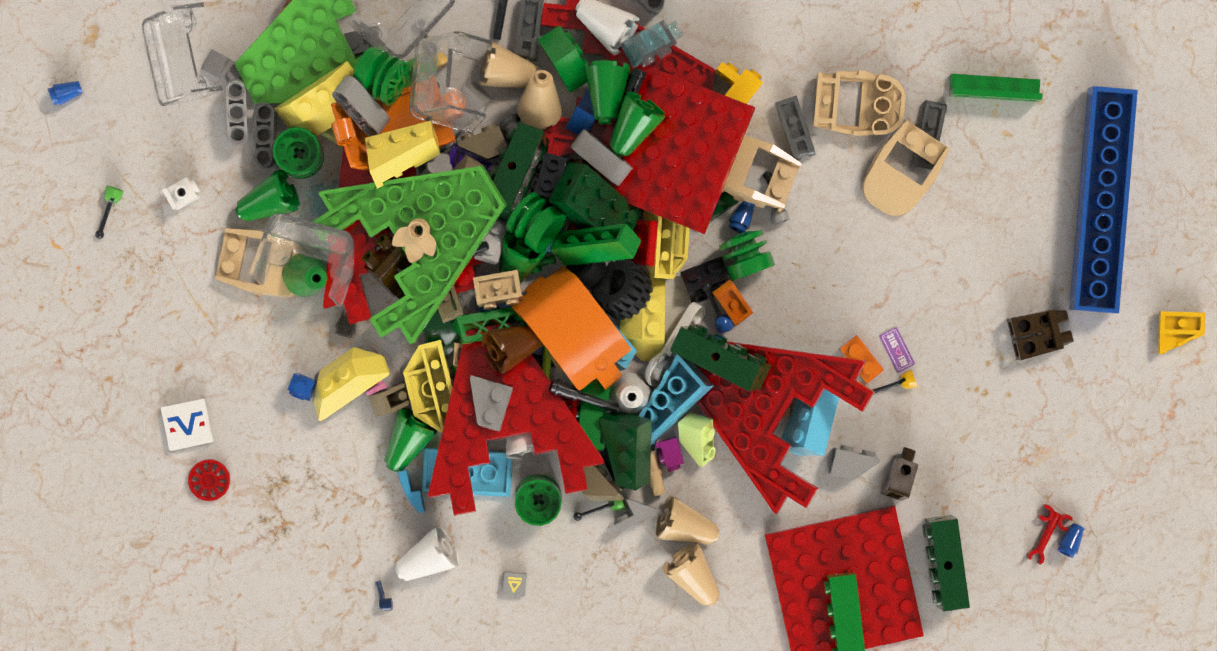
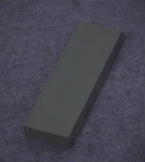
[911,100,947,170]

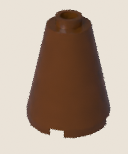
[482,325,543,374]

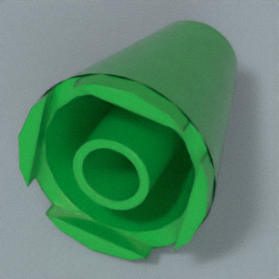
[585,60,630,124]
[609,92,665,157]
[235,169,300,222]
[499,231,547,285]
[282,252,327,297]
[384,408,438,472]

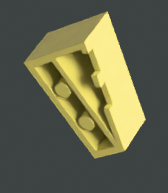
[365,121,440,189]

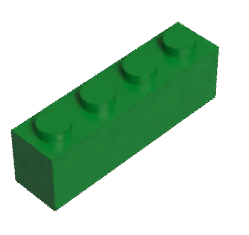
[550,224,641,266]
[824,572,865,651]

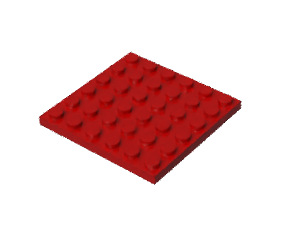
[590,60,755,234]
[765,506,924,651]

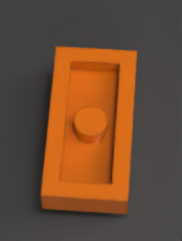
[712,280,753,326]
[839,335,884,384]

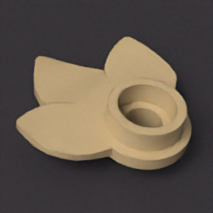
[392,218,436,263]

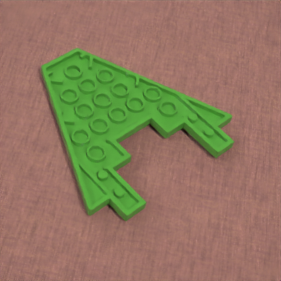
[234,0,435,103]
[311,166,507,344]

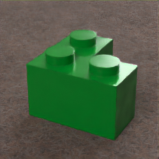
[537,26,588,93]

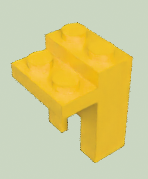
[715,62,763,104]

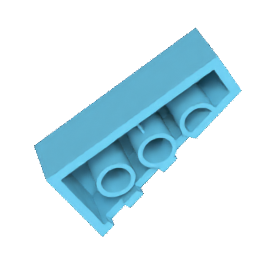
[639,354,714,446]
[781,389,839,456]

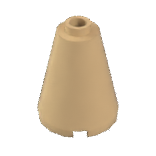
[478,42,540,88]
[517,70,562,130]
[655,496,719,545]
[662,543,720,606]

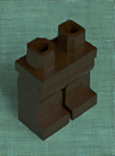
[361,234,412,300]
[1007,309,1074,360]

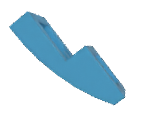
[398,469,426,513]

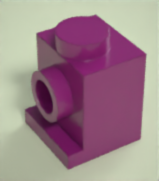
[655,437,684,472]

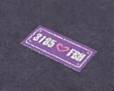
[879,327,915,373]

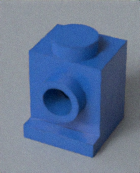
[288,373,317,401]

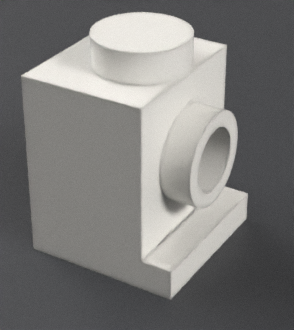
[162,177,200,210]

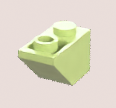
[678,412,716,467]

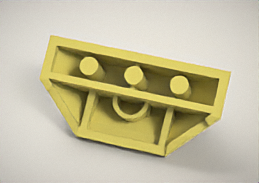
[274,61,354,136]
[643,210,690,279]
[620,272,665,361]
[403,340,453,432]
[313,347,390,421]

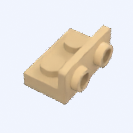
[473,270,524,310]

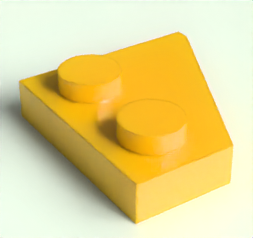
[1157,311,1205,354]

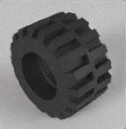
[591,259,653,320]

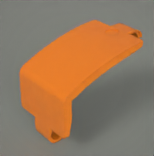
[331,79,465,171]
[511,266,631,390]

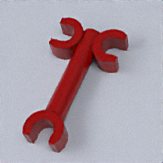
[1027,504,1073,565]

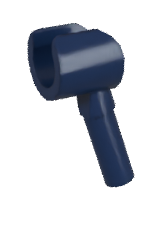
[375,580,393,611]

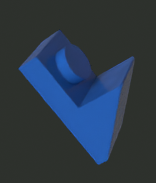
[566,89,596,135]

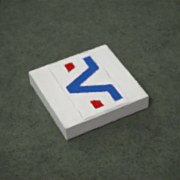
[161,398,215,451]

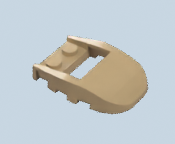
[812,70,906,136]
[862,120,950,216]
[722,136,801,213]
[214,228,309,297]

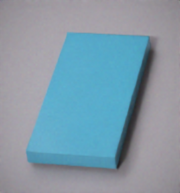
[421,447,512,497]

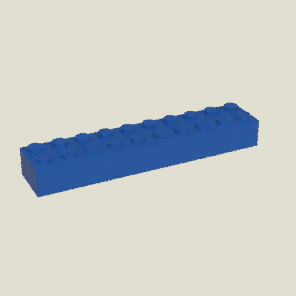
[1069,86,1138,314]

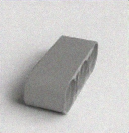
[332,76,390,137]
[225,78,248,145]
[570,129,633,186]

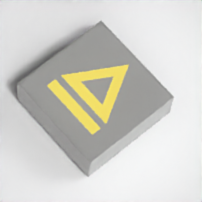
[502,571,527,596]

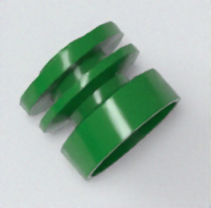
[353,47,410,105]
[273,127,325,179]
[506,192,566,253]
[719,230,775,281]
[515,474,562,526]

